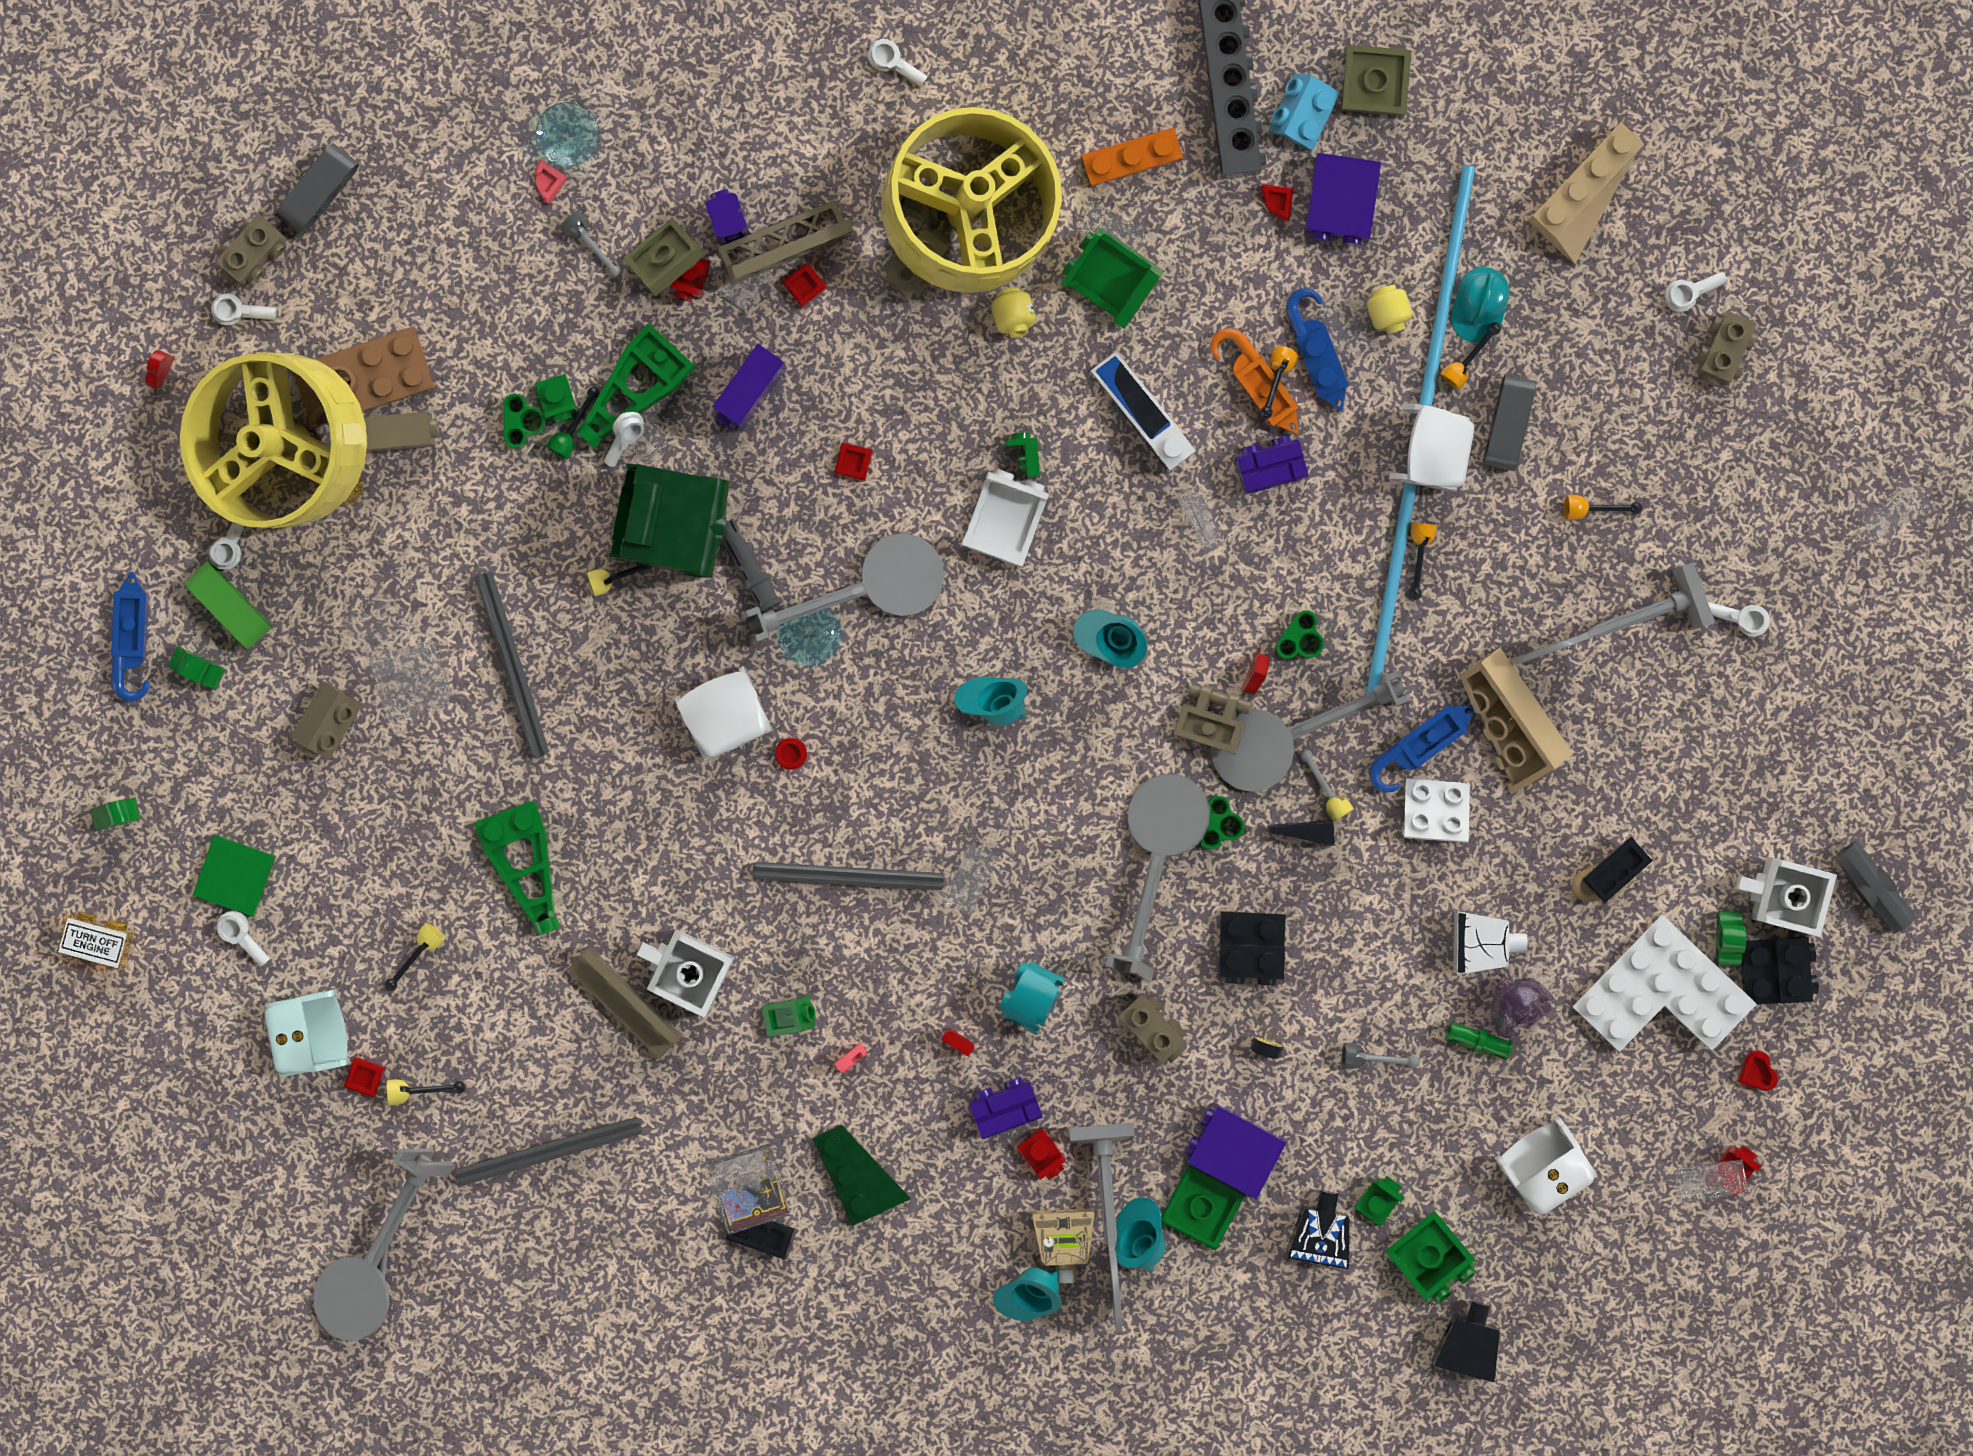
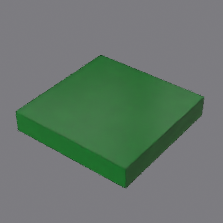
[192,835,276,917]
[1161,1163,1246,1251]

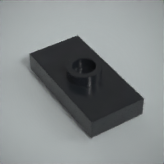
[1582,836,1652,904]
[726,1211,797,1260]

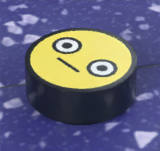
[1250,1037,1284,1059]

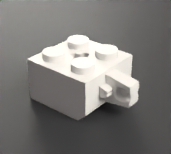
[1735,857,1837,937]
[637,929,735,1018]

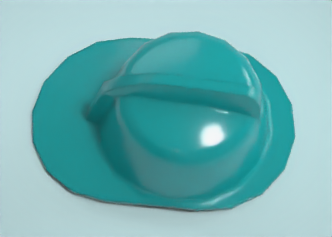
[1451,267,1510,343]
[1073,609,1148,668]
[954,677,1028,727]
[1115,1198,1166,1272]
[993,1268,1062,1321]

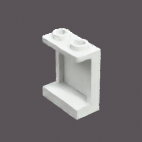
[962,469,1049,568]

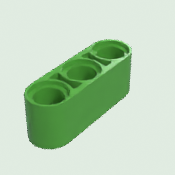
[184,560,272,650]

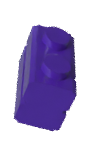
[705,189,750,245]
[1235,436,1309,495]
[969,1076,1043,1140]

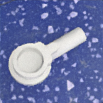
[868,39,928,87]
[1664,272,1727,312]
[211,293,277,326]
[604,412,644,467]
[209,522,245,570]
[1708,602,1770,637]
[216,911,270,967]

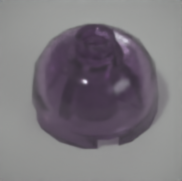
[1490,977,1556,1038]

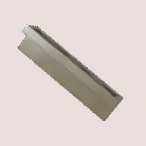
[717,200,854,285]
[567,946,682,1059]

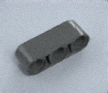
[275,143,359,236]
[1483,374,1537,472]

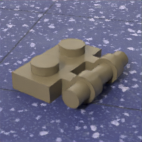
[1174,684,1253,755]

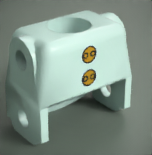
[265,989,351,1077]

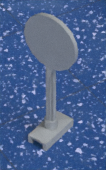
[741,533,944,646]
[1510,562,1715,666]
[1211,670,1412,792]
[1105,774,1210,982]
[1069,1123,1135,1334]
[313,1148,455,1341]

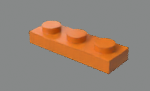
[1081,127,1183,187]

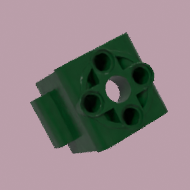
[604,463,730,578]

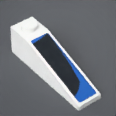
[1091,352,1196,473]

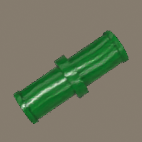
[1445,1021,1513,1061]

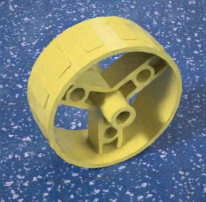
[881,107,1062,293]
[180,352,367,529]

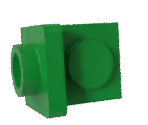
[535,374,578,424]
[1005,432,1040,479]
[762,996,816,1037]
[1354,1176,1405,1227]

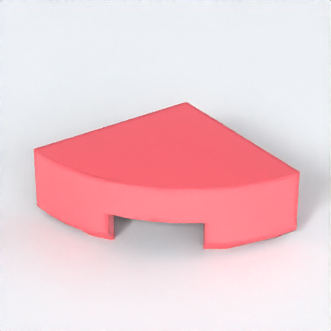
[535,159,568,205]
[834,1042,867,1073]

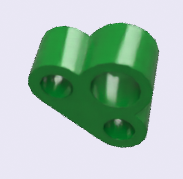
[504,393,547,450]
[1275,610,1324,659]
[167,646,226,690]
[1200,796,1245,850]
[89,798,141,831]
[1715,911,1746,967]

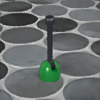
[546,387,600,460]

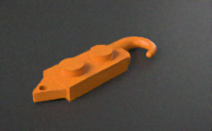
[1210,328,1299,435]

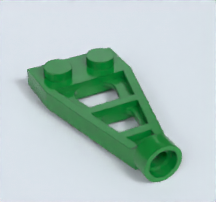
[576,323,697,449]
[474,800,561,936]

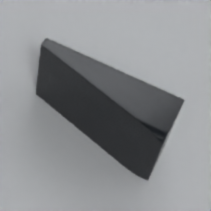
[1267,820,1335,846]

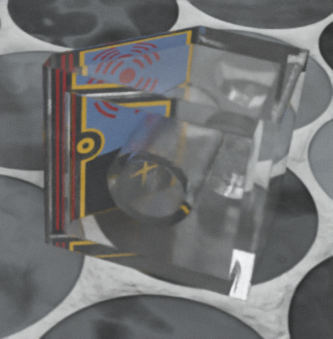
[707,1143,790,1234]

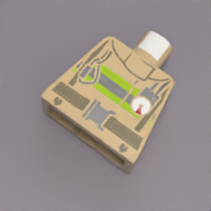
[1032,1208,1094,1283]

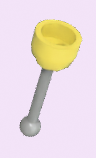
[1300,749,1354,822]

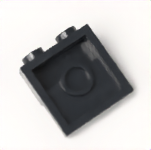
[1218,911,1286,985]
[1741,936,1819,1005]

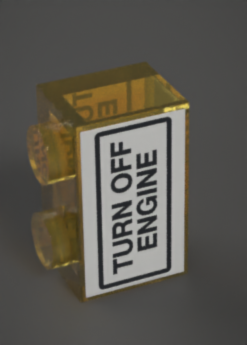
[57,911,136,970]

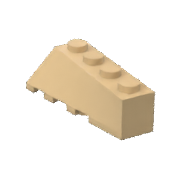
[1528,122,1644,264]
[1460,648,1573,794]

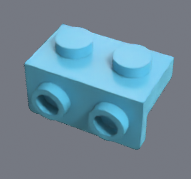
[1268,73,1340,151]

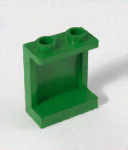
[1061,228,1165,329]

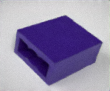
[1304,153,1381,246]
[712,344,787,431]
[1184,1103,1287,1199]

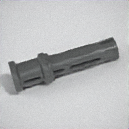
[723,519,783,614]

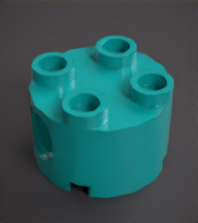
[999,961,1066,1035]

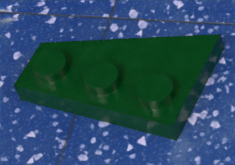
[812,1124,911,1226]

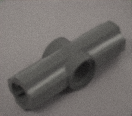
[1834,841,1917,934]

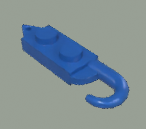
[1286,288,1350,411]
[111,572,150,702]
[1369,704,1474,793]

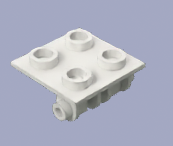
[1402,778,1470,843]

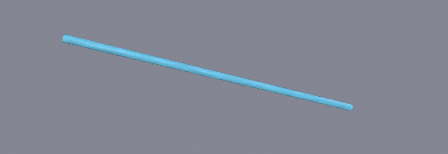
[1366,165,1475,694]

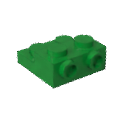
[1385,1210,1478,1305]

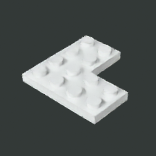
[1573,915,1757,1052]

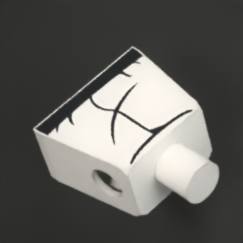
[1453,911,1528,974]

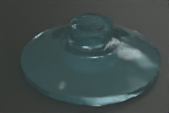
[535,102,600,167]
[778,603,842,666]

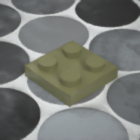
[1341,45,1412,116]
[623,218,705,297]

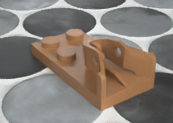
[290,326,436,429]

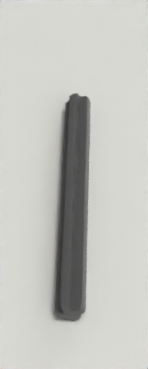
[476,572,549,758]
[753,862,944,890]
[455,1117,642,1186]

